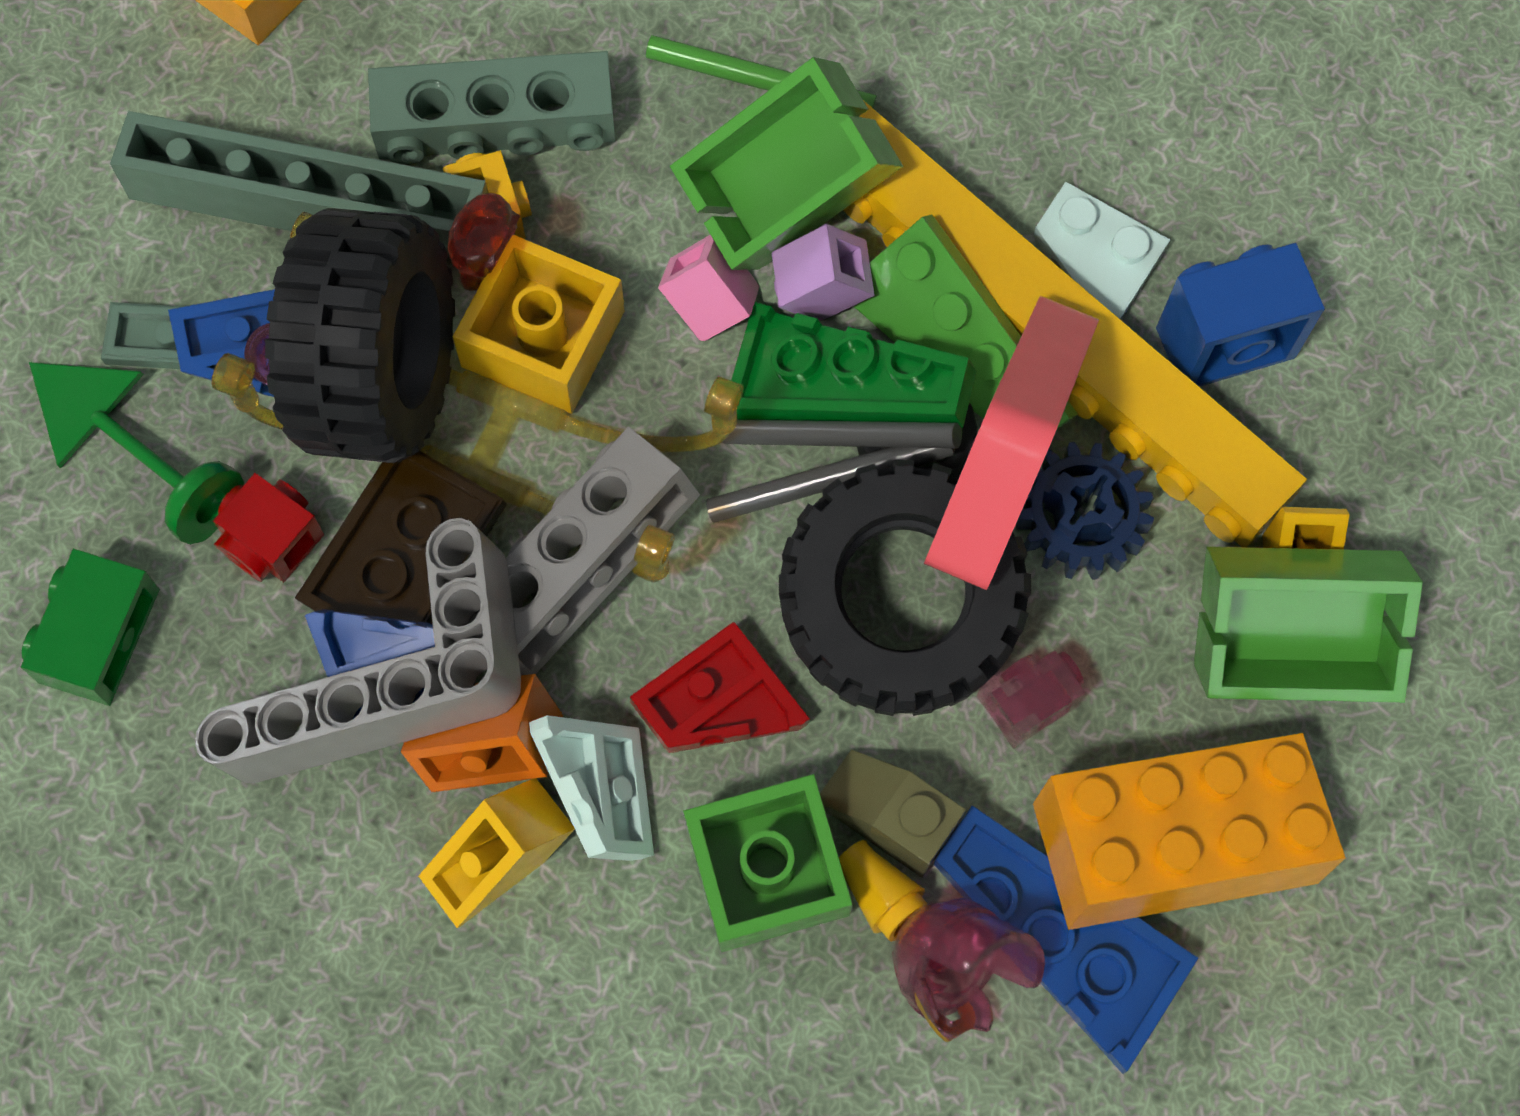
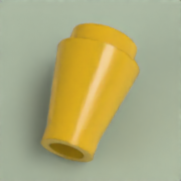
[839,840,930,942]

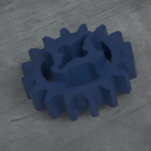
[1015,442,1154,580]

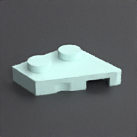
[1033,182,1170,320]
[529,715,654,861]

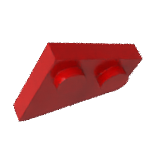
[630,622,810,753]

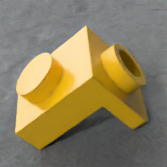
[443,150,532,243]

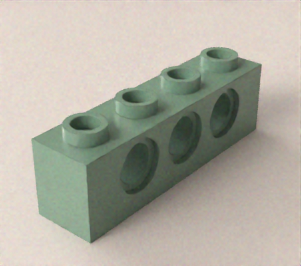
[368,51,616,164]

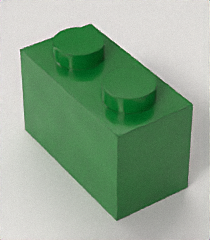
[21,548,160,706]

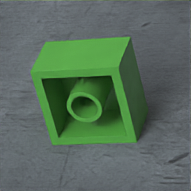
[683,774,852,953]

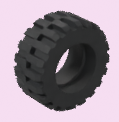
[265,208,456,463]
[779,460,1031,716]

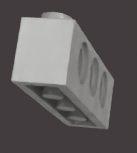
[467,426,700,676]

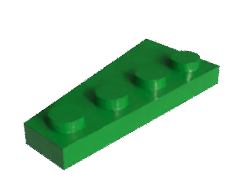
[723,302,977,427]

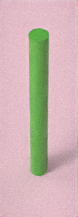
[646,35,877,109]

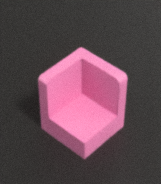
[658,235,759,341]

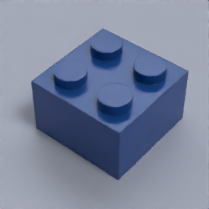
[1156,243,1325,387]

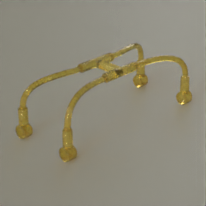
[211,212,744,582]

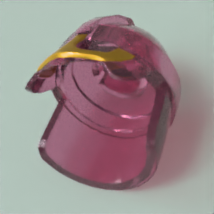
[892,898,1045,1042]

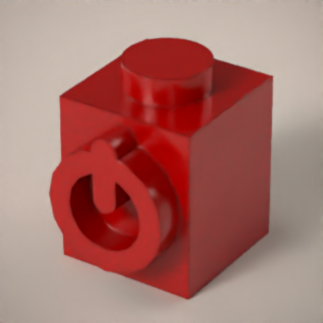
[213,473,324,583]

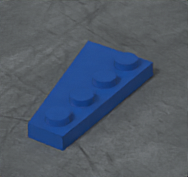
[933,806,1198,1074]

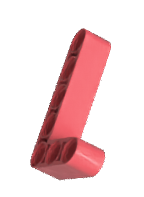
[924,295,1099,590]

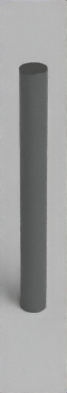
[720,419,962,449]
[706,447,955,523]

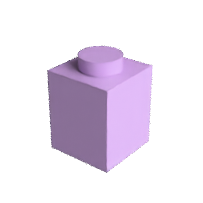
[772,224,875,320]

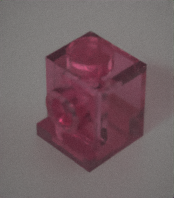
[977,650,1085,749]

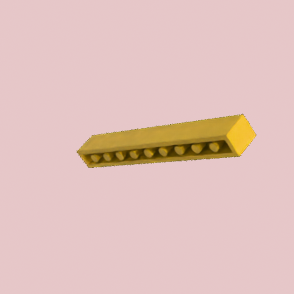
[844,100,1307,547]

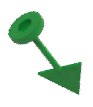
[29,362,244,545]

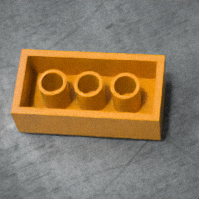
[1033,733,1346,930]

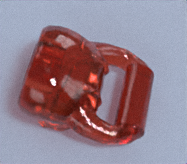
[447,193,521,291]

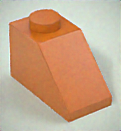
[401,674,564,792]

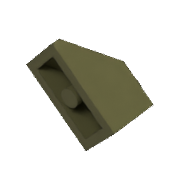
[820,749,966,878]

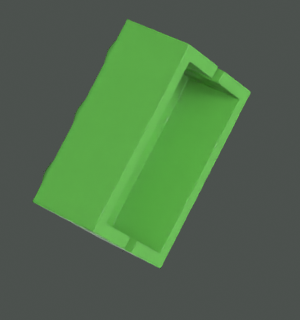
[670,57,904,270]
[1194,547,1423,703]

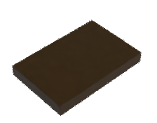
[295,451,507,624]

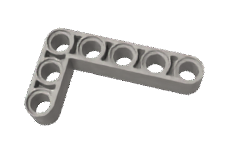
[195,518,521,783]

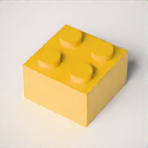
[452,232,625,414]

